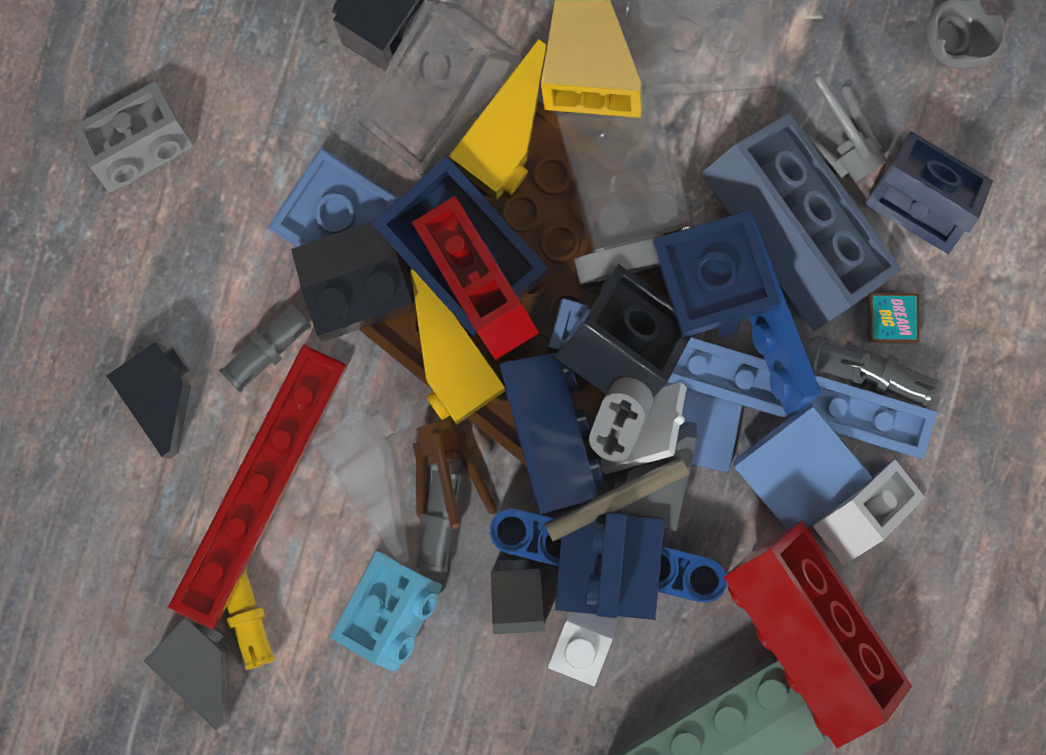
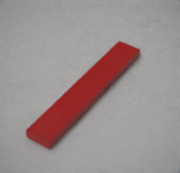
[168,344,347,631]

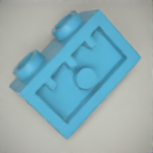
[330,550,442,671]

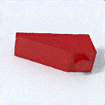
[412,196,539,360]

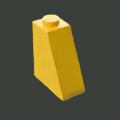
[541,0,642,118]

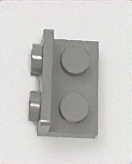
[71,81,192,192]

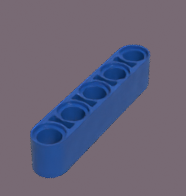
[489,509,727,603]

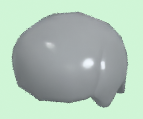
[925,0,1006,70]

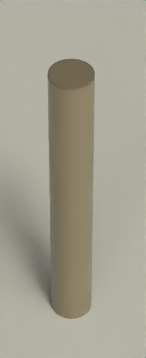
[544,457,689,541]

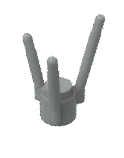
[781,74,887,183]

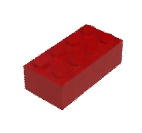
[723,520,913,749]

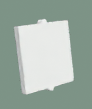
[600,382,687,474]

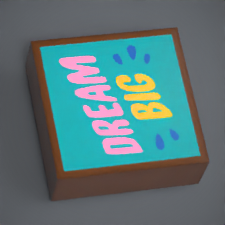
[867,293,919,344]

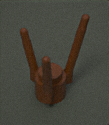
[413,420,497,530]

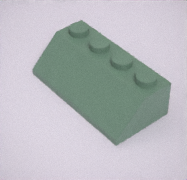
[611,656,825,755]

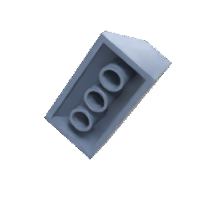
[701,113,902,332]

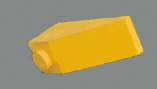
[449,39,547,200]
[411,269,505,424]

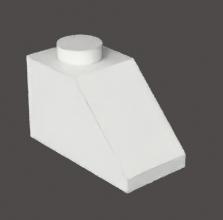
[813,459,925,566]
[547,612,620,686]

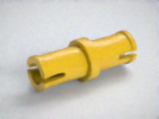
[226,567,276,671]

